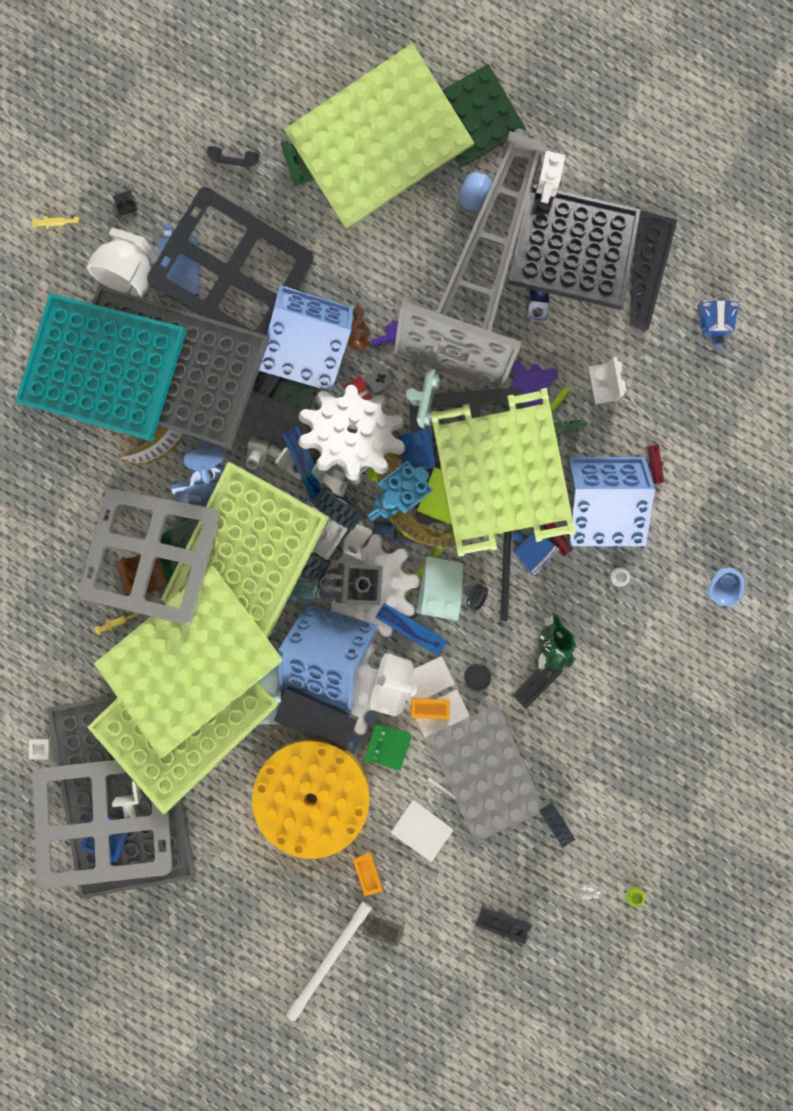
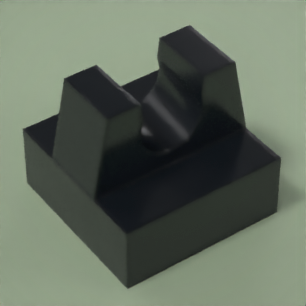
[113,190,138,216]

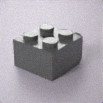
[324,563,383,605]

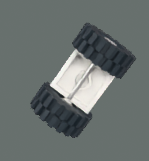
[302,487,364,580]

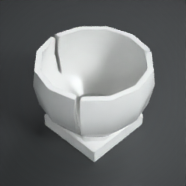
[87,228,158,298]

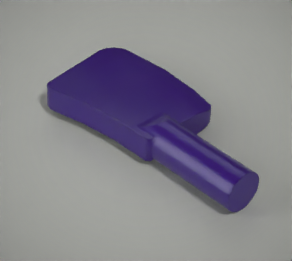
[371,320,398,348]

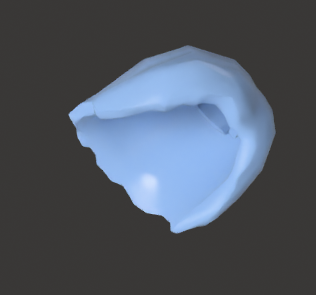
[459,172,493,212]
[707,568,745,606]

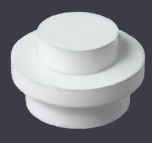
[610,568,630,587]

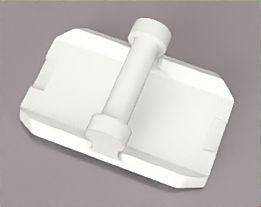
[370,653,417,716]

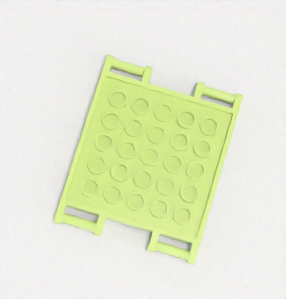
[431,388,575,557]

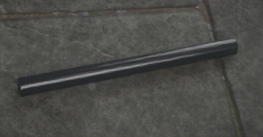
[500,531,512,621]

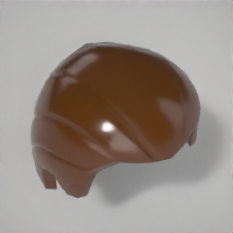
[347,306,370,351]

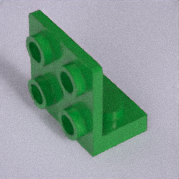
[363,722,412,771]

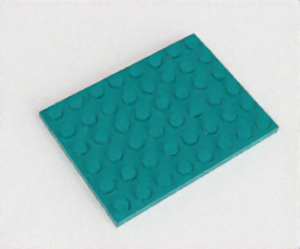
[15,293,187,441]

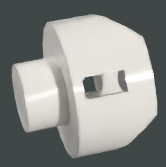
[319,469,348,497]

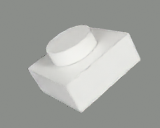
[29,739,51,760]

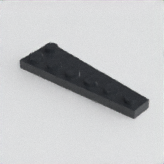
[629,210,677,331]

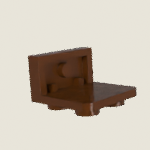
[115,554,167,596]

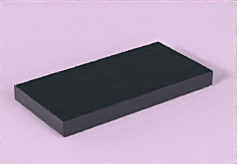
[274,686,359,752]

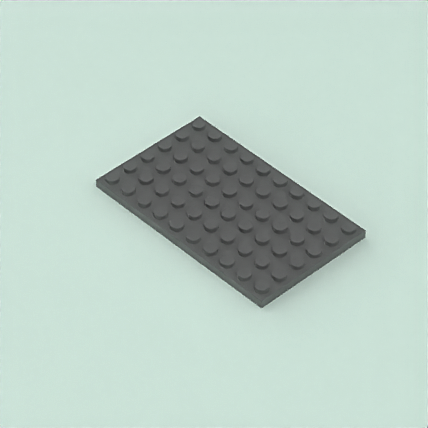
[92,285,270,449]
[47,695,196,899]

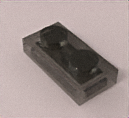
[362,914,404,947]

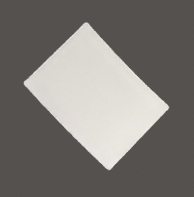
[406,656,470,737]
[391,778,456,862]

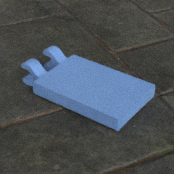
[159,223,199,296]

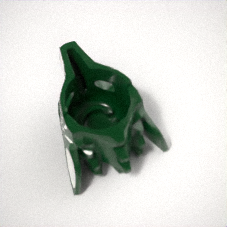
[538,614,576,672]

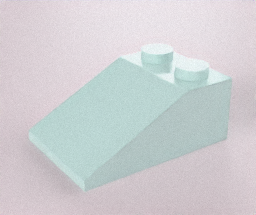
[416,556,463,621]

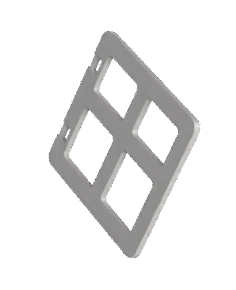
[78,489,220,624]
[33,760,172,889]

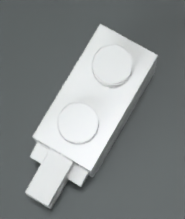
[536,151,565,203]

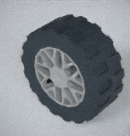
[539,802,576,848]

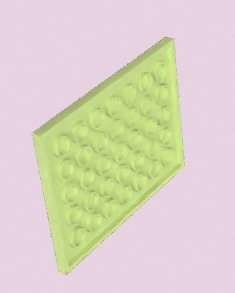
[284,43,474,229]
[161,462,329,639]
[94,567,284,758]
[87,681,279,814]

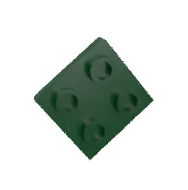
[280,140,315,187]
[554,420,587,448]

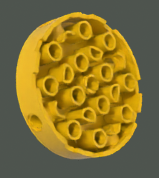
[252,738,370,859]

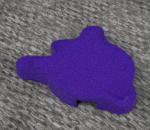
[511,360,558,408]

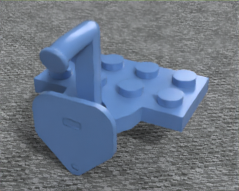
[171,440,224,520]

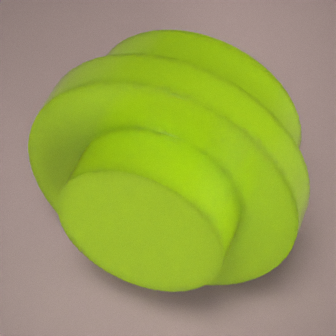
[626,887,645,907]

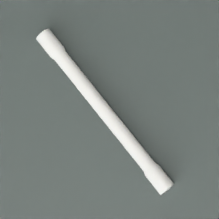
[286,901,372,1022]

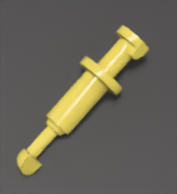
[32,216,79,229]
[95,612,139,635]

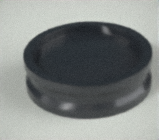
[467,584,488,611]
[464,664,491,691]

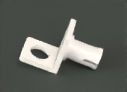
[246,434,270,469]
[267,444,302,480]
[343,519,372,561]
[112,780,142,819]

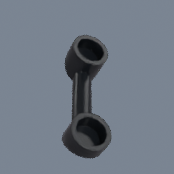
[207,146,260,168]

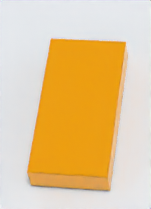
[411,698,450,719]
[353,853,383,897]

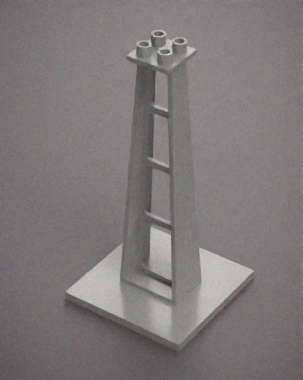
[394,129,547,389]

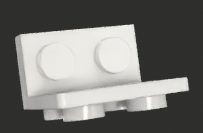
[588,357,626,405]

